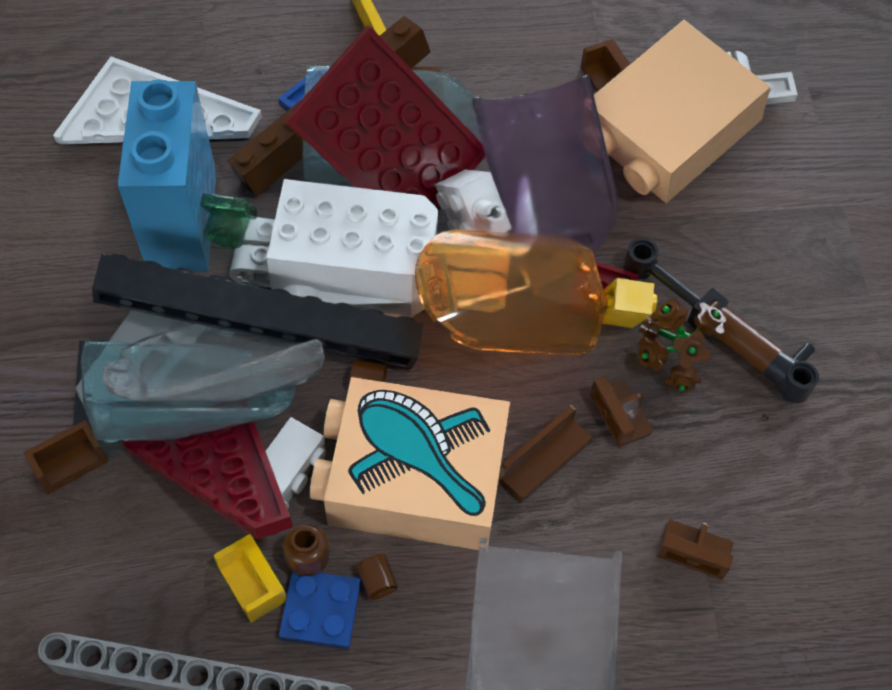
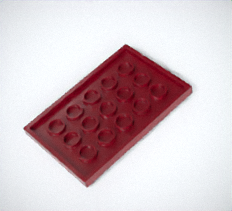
[284,26,490,211]

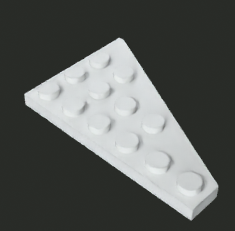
[53,57,262,144]

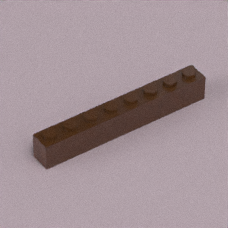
[227,15,431,197]

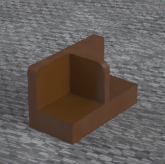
[590,376,653,448]
[657,520,734,580]

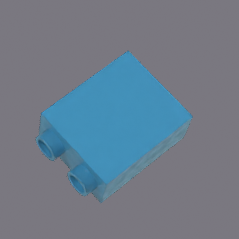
[118,79,216,272]

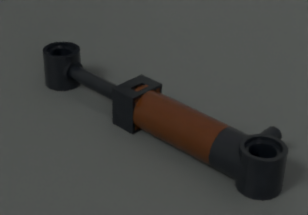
[624,238,819,403]

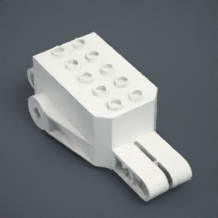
[229,179,511,318]

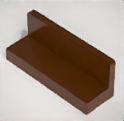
[498,405,592,503]

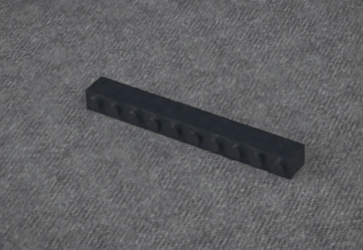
[92,254,424,369]

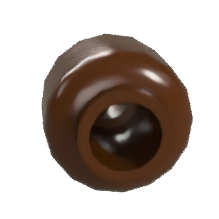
[283,525,329,576]

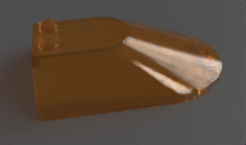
[415,229,607,355]

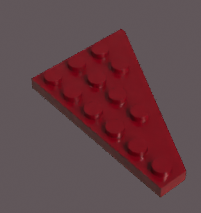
[121,397,293,539]

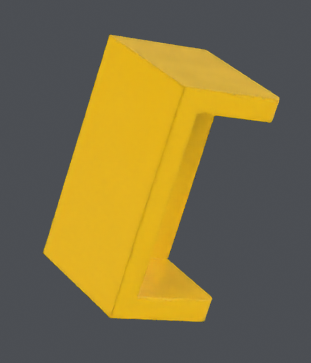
[214,534,287,623]

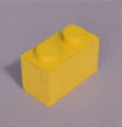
[597,278,657,328]

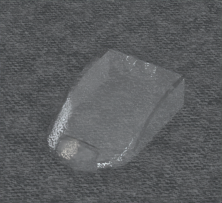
[466,537,622,690]

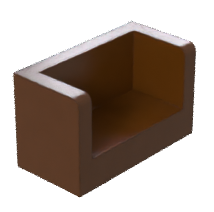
[580,39,630,92]
[23,420,109,494]

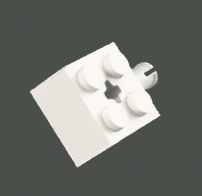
[435,170,512,244]

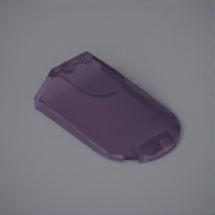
[472,75,618,261]

